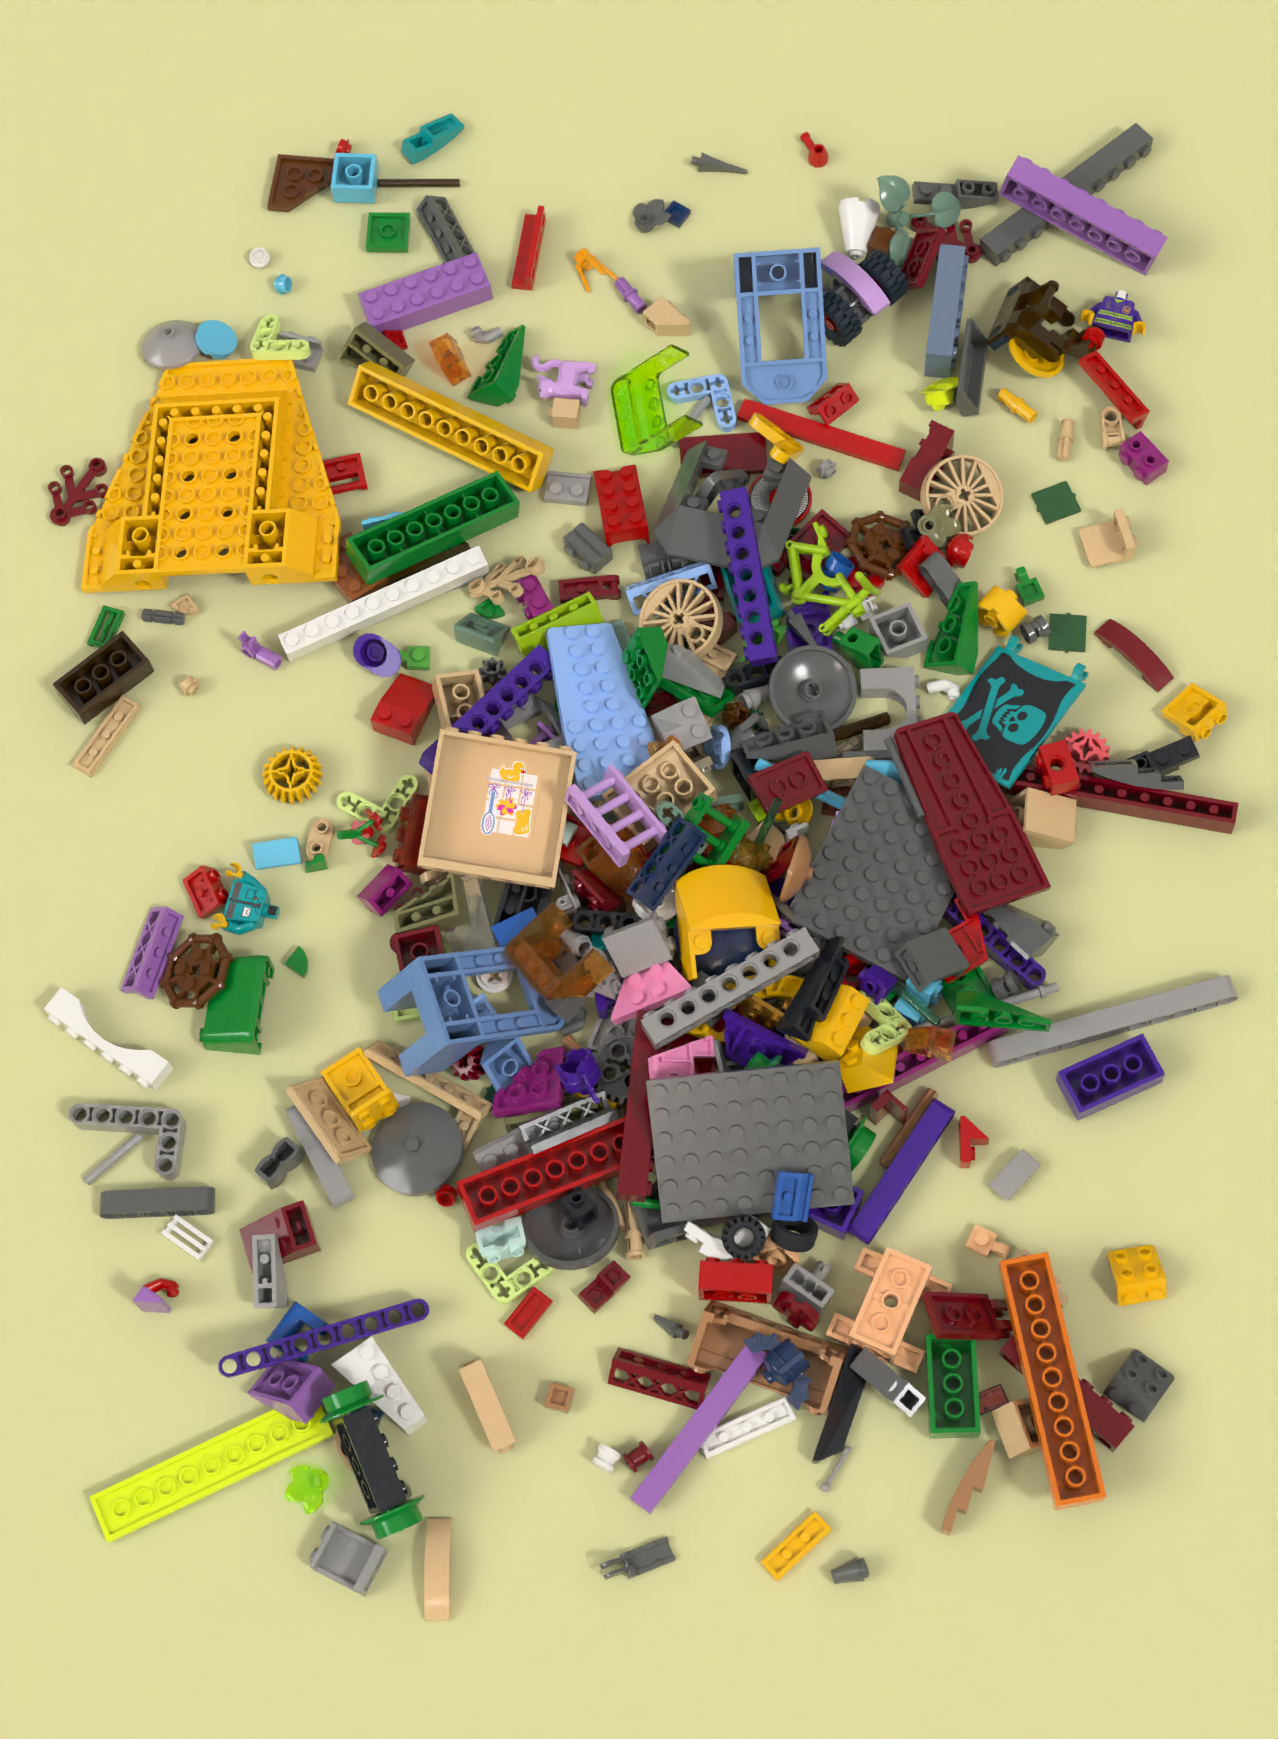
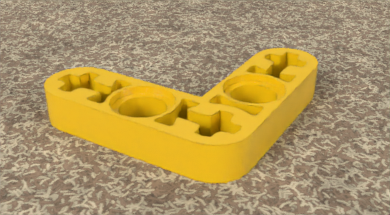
[748,413,804,464]

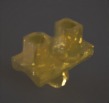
[729,838,773,869]

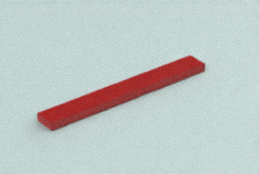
[737,399,906,472]

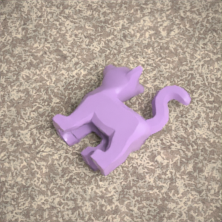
[531,355,597,407]

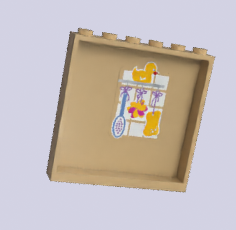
[417,727,577,890]

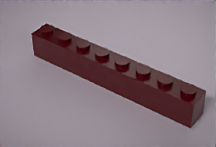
[616,1010,670,1203]

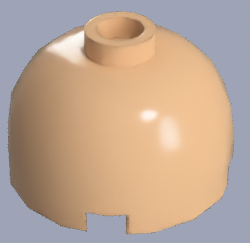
[752,1232,801,1275]

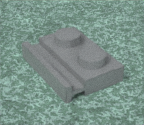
[544,471,591,507]

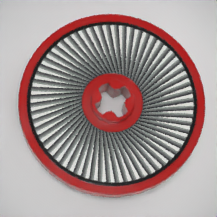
[748,474,812,526]

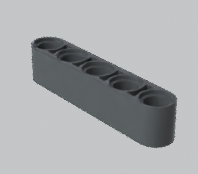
[99,1186,215,1219]

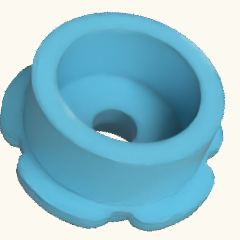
[274,274,292,295]

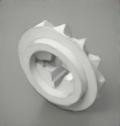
[476,971,513,994]

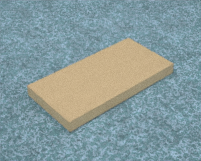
[285,1077,372,1165]

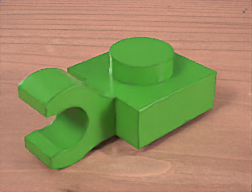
[399,646,430,670]

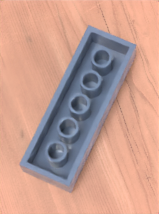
[924,244,969,378]

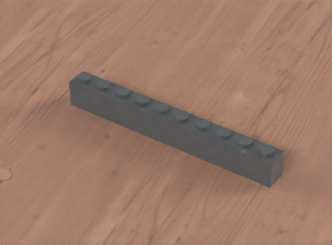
[980,123,1153,267]

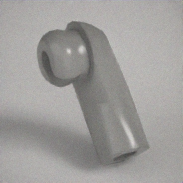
[471,326,503,344]

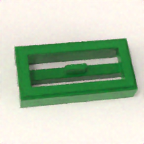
[87,605,125,649]

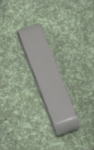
[285,1105,355,1209]

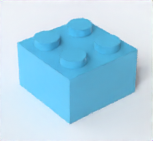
[331,153,379,203]

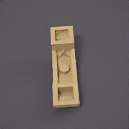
[424,1519,452,1621]

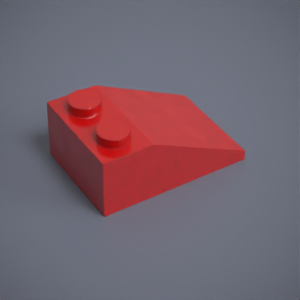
[370,673,435,746]

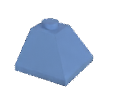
[480,1037,533,1092]

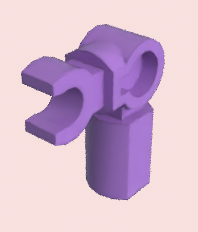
[238,630,283,671]

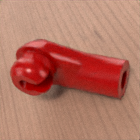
[143,1278,180,1298]

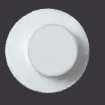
[249,247,270,268]

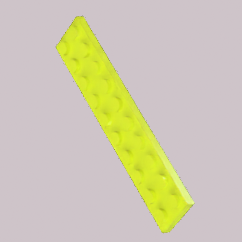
[89,1405,335,1543]

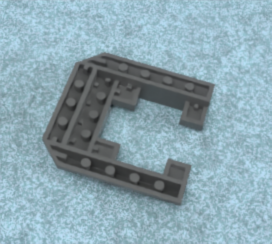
[653,440,811,574]

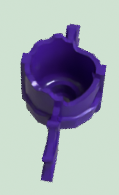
[554,1048,601,1104]

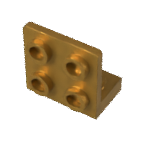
[737,994,796,1034]

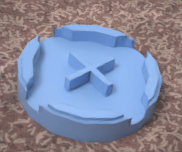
[704,725,731,770]

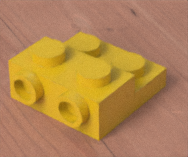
[1161,683,1228,743]

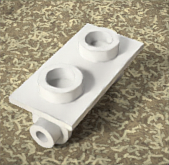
[835,597,879,630]

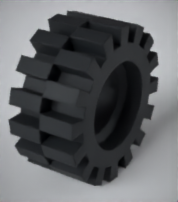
[721,1215,766,1260]

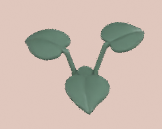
[877,175,961,271]

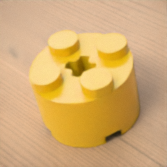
[978,585,1028,638]

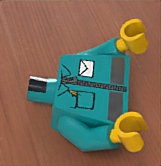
[211,862,280,935]

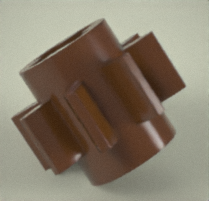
[722,702,749,729]

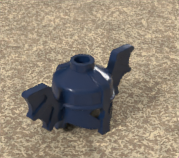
[743,1332,812,1410]

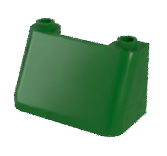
[199,955,275,1055]

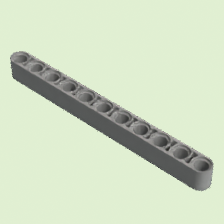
[986,975,1238,1068]

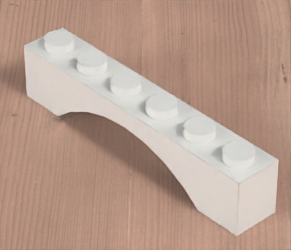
[44,987,173,1091]

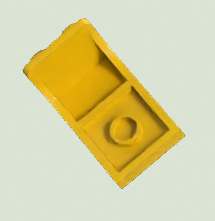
[320,1047,400,1133]

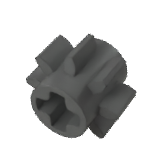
[478,657,507,686]

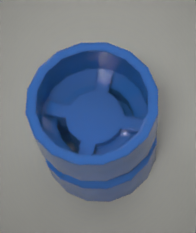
[819,551,855,593]

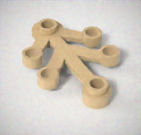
[468,555,545,605]

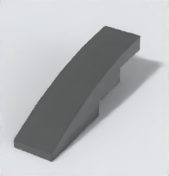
[1089,759,1184,790]

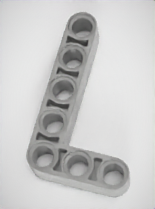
[69,1103,186,1181]

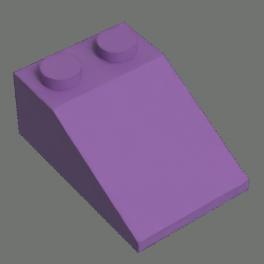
[247,1356,335,1424]

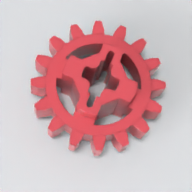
[1064,728,1110,776]

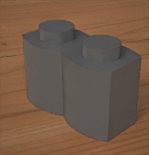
[255,1137,304,1190]

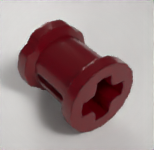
[622,1440,654,1473]

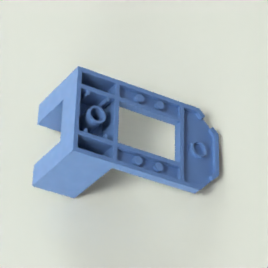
[733,247,827,405]
[377,943,565,1077]

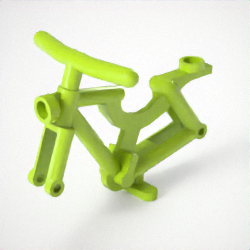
[779,522,881,636]

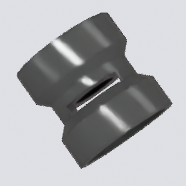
[1020,615,1050,645]
[990,970,1022,1000]

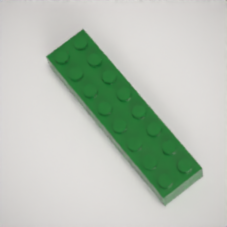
[346,471,520,586]

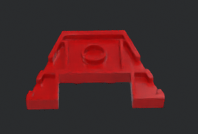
[942,897,989,984]

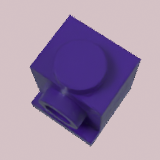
[857,964,897,1005]

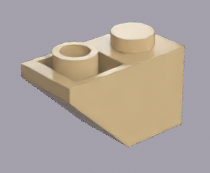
[643,297,691,336]

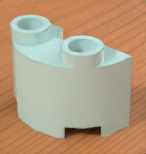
[475,1216,526,1263]

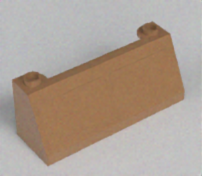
[686,1300,849,1415]

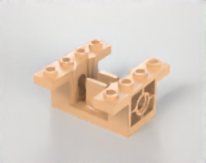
[826,1247,953,1375]

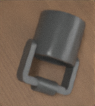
[729,712,769,753]

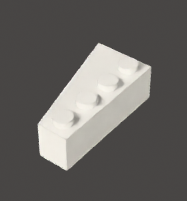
[331,1337,428,1435]

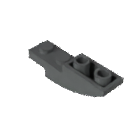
[912,179,999,210]

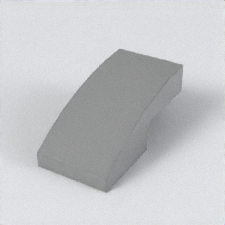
[989,1149,1041,1201]

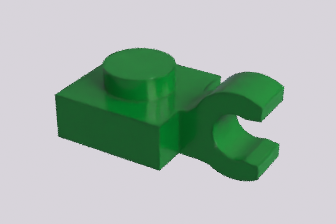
[1014,566,1045,607]

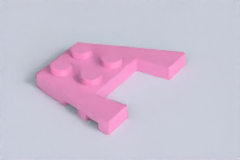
[648,1036,715,1079]

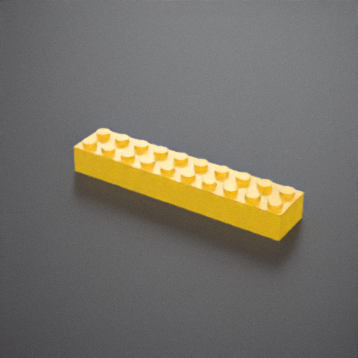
[347,361,554,493]

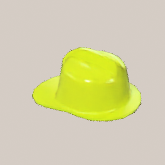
[920,377,959,412]

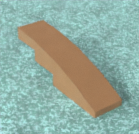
[940,1440,995,1536]

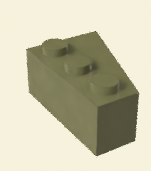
[336,321,415,377]
[393,872,470,934]

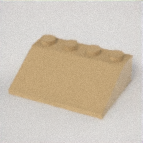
[601,740,718,854]

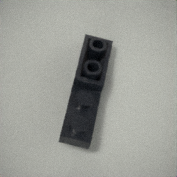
[1109,735,1200,781]

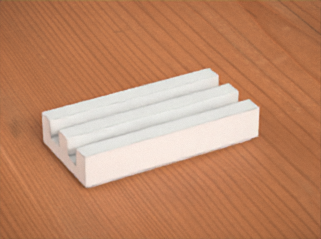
[161,1214,214,1262]

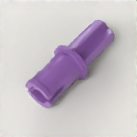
[614,277,647,314]

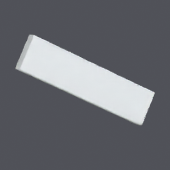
[701,1396,796,1460]

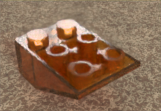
[576,820,653,902]

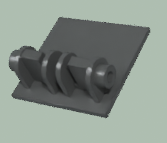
[638,541,688,579]

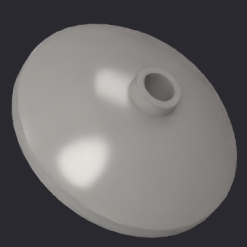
[142,320,202,369]

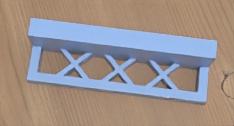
[626,562,718,615]

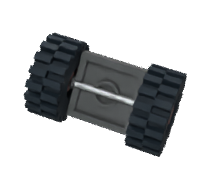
[823,250,909,347]

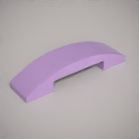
[821,251,890,316]

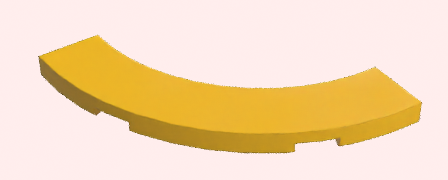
[687,975,805,1039]

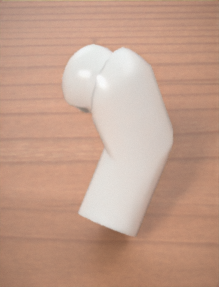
[927,679,960,700]

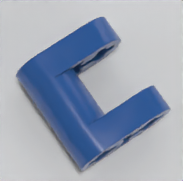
[266,1302,328,1363]

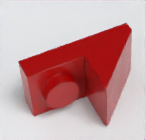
[959,1116,989,1168]

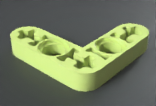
[250,314,311,360]
[337,775,419,834]
[859,989,912,1055]
[466,1243,555,1305]

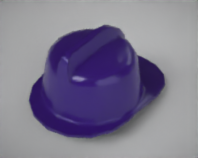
[353,633,401,678]

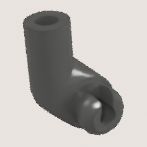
[560,1006,587,1037]

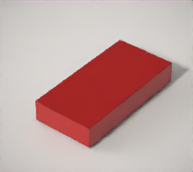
[504,1287,553,1340]

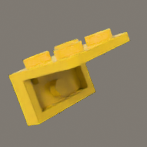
[1107,1245,1166,1306]

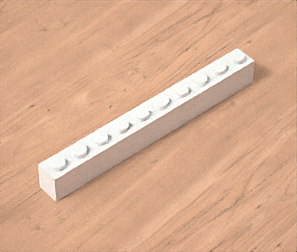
[278,546,489,662]

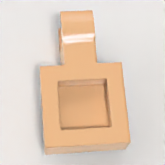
[965,1225,1010,1259]

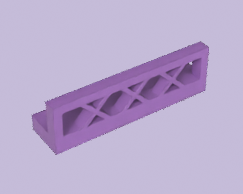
[120,906,184,1000]

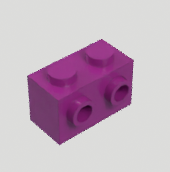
[1118,431,1169,486]
[515,575,553,620]
[357,864,413,917]

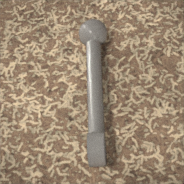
[821,1446,851,1492]

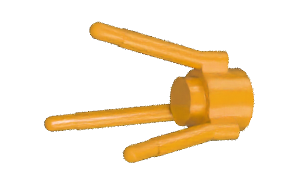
[574,248,618,292]

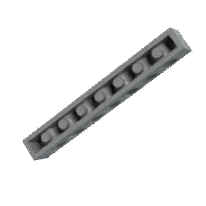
[641,927,820,1050]

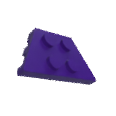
[786,591,833,652]
[723,1009,808,1067]

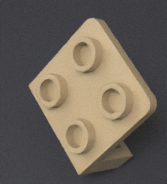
[1079,509,1137,568]

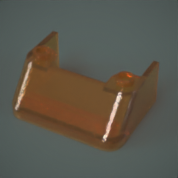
[506,901,615,1000]

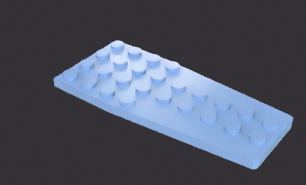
[546,623,658,801]

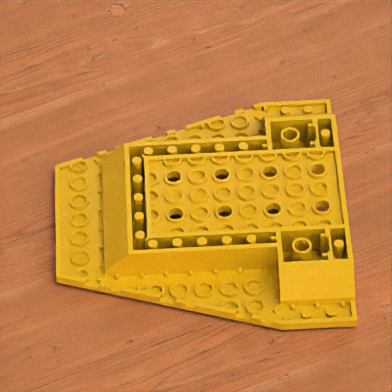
[81,359,342,593]

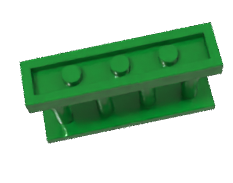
[651,792,751,879]

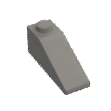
[662,643,726,698]
[252,1234,287,1309]

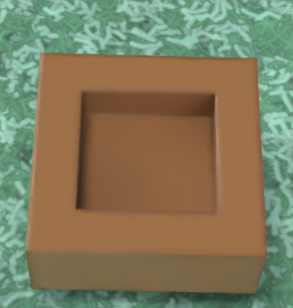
[544,1382,575,1414]

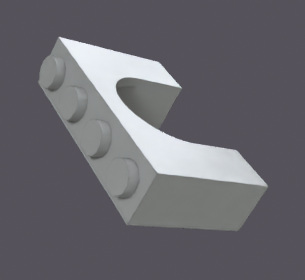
[860,667,921,751]

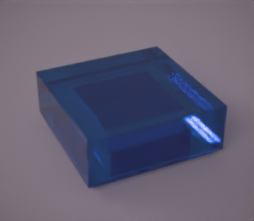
[664,200,691,228]

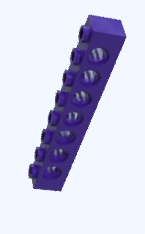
[717,487,779,667]
[419,645,553,775]

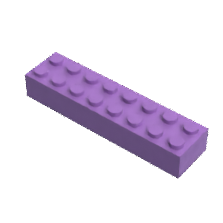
[998,155,1167,276]

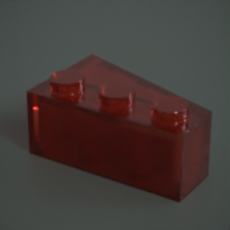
[392,793,429,875]

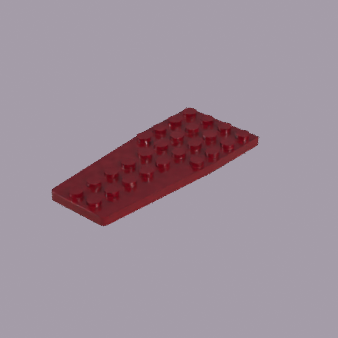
[893,712,1051,917]

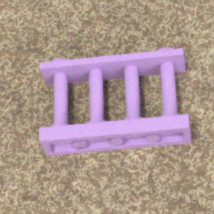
[564,763,667,868]

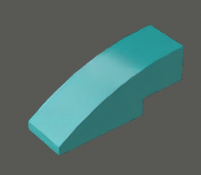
[401,113,464,165]

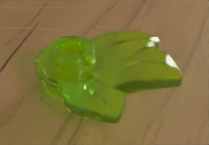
[285,1465,329,1515]

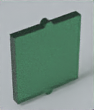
[1031,481,1081,525]
[1048,613,1087,653]

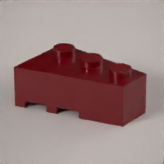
[899,420,955,502]

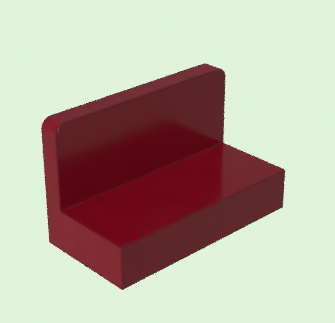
[869,1089,908,1125]

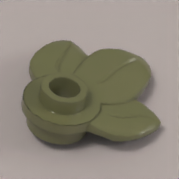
[917,504,961,548]

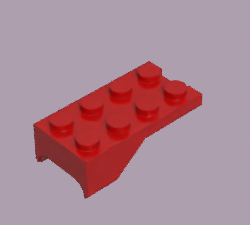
[593,464,650,548]

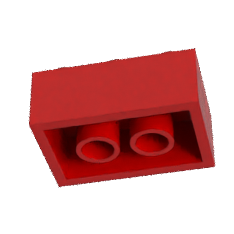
[698,1257,773,1304]

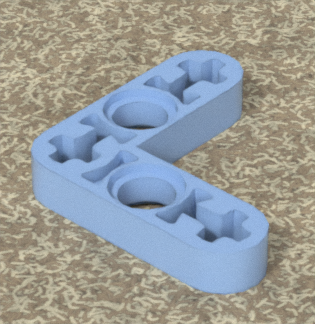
[667,374,736,432]

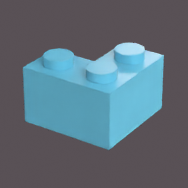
[894,978,944,1026]

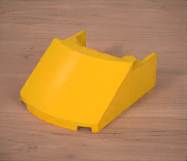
[674,865,781,983]

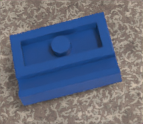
[771,1170,814,1222]

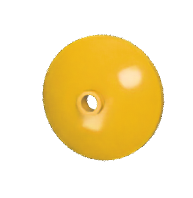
[1008,335,1064,378]

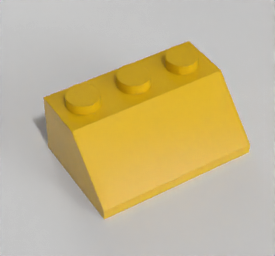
[791,984,870,1061]
[840,1026,899,1093]

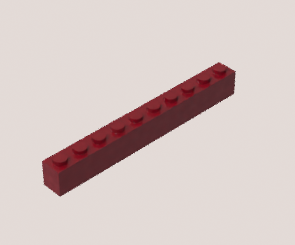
[1004,765,1239,834]

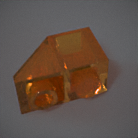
[429,333,471,386]
[904,1026,957,1062]

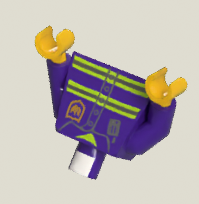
[1079,290,1146,343]

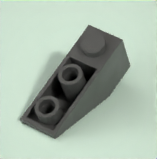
[849,1347,926,1417]

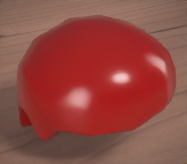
[946,533,974,569]

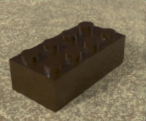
[52,630,154,725]

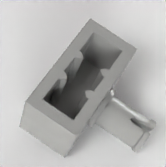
[776,1261,835,1315]

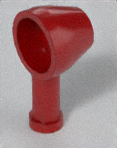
[800,132,829,168]

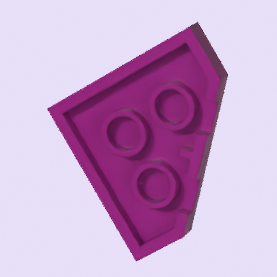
[492,1046,568,1119]

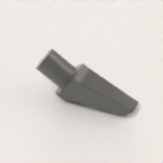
[768,818,791,834]
[653,1315,689,1340]

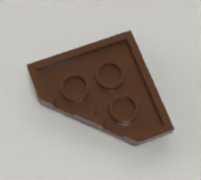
[267,154,334,212]

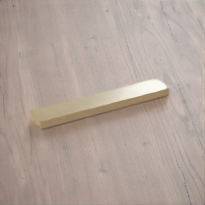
[364,1040,493,1121]

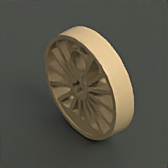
[920,455,1004,538]
[639,579,723,659]

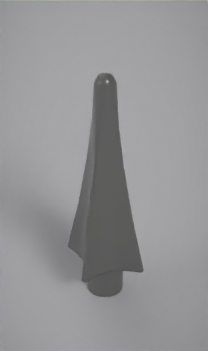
[691,152,748,174]
[785,609,817,645]

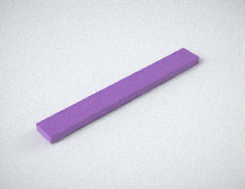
[630,1345,767,1515]

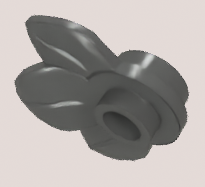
[633,199,671,233]

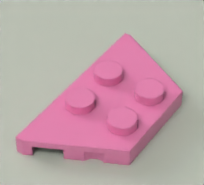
[611,961,692,1026]

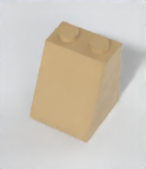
[1008,787,1078,849]

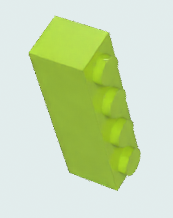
[510,592,604,658]

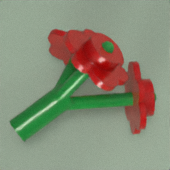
[337,809,387,858]

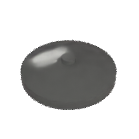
[768,645,857,729]
[372,1103,465,1197]
[523,1187,620,1270]

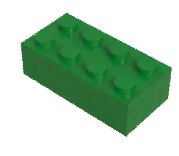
[925,1334,981,1438]

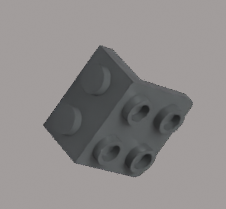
[1103,1349,1175,1422]

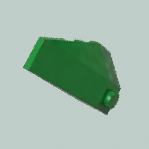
[467,324,525,407]
[923,581,978,675]
[954,988,1051,1032]

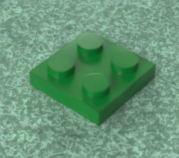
[366,212,411,253]

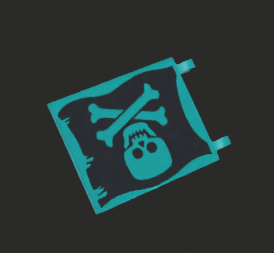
[947,635,1089,789]

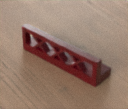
[607,1347,711,1410]

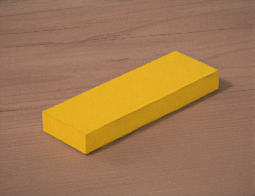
[760,1511,832,1582]

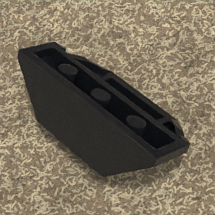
[493,882,553,925]

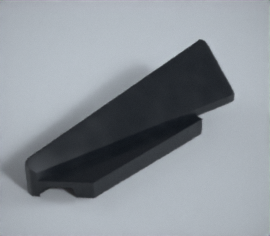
[776,936,849,1042]
[812,1344,866,1464]

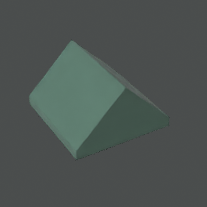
[454,612,510,657]

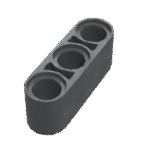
[918,551,962,610]

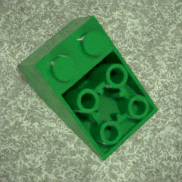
[622,627,668,708]

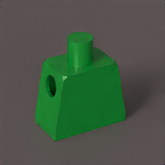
[832,627,884,670]

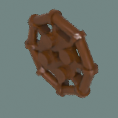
[845,510,910,581]
[160,933,233,1010]

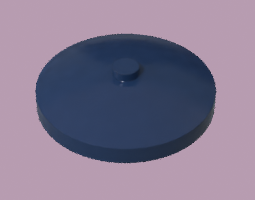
[673,918,764,977]

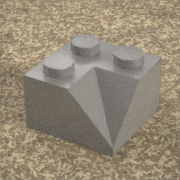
[868,602,928,658]
[651,696,713,751]

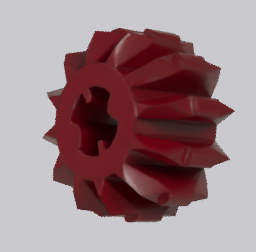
[450,1045,486,1081]

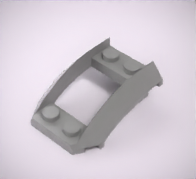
[492,694,565,749]

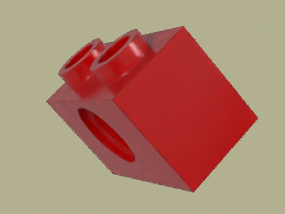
[1035,740,1080,796]

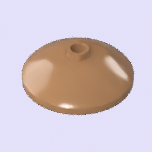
[779,834,814,902]

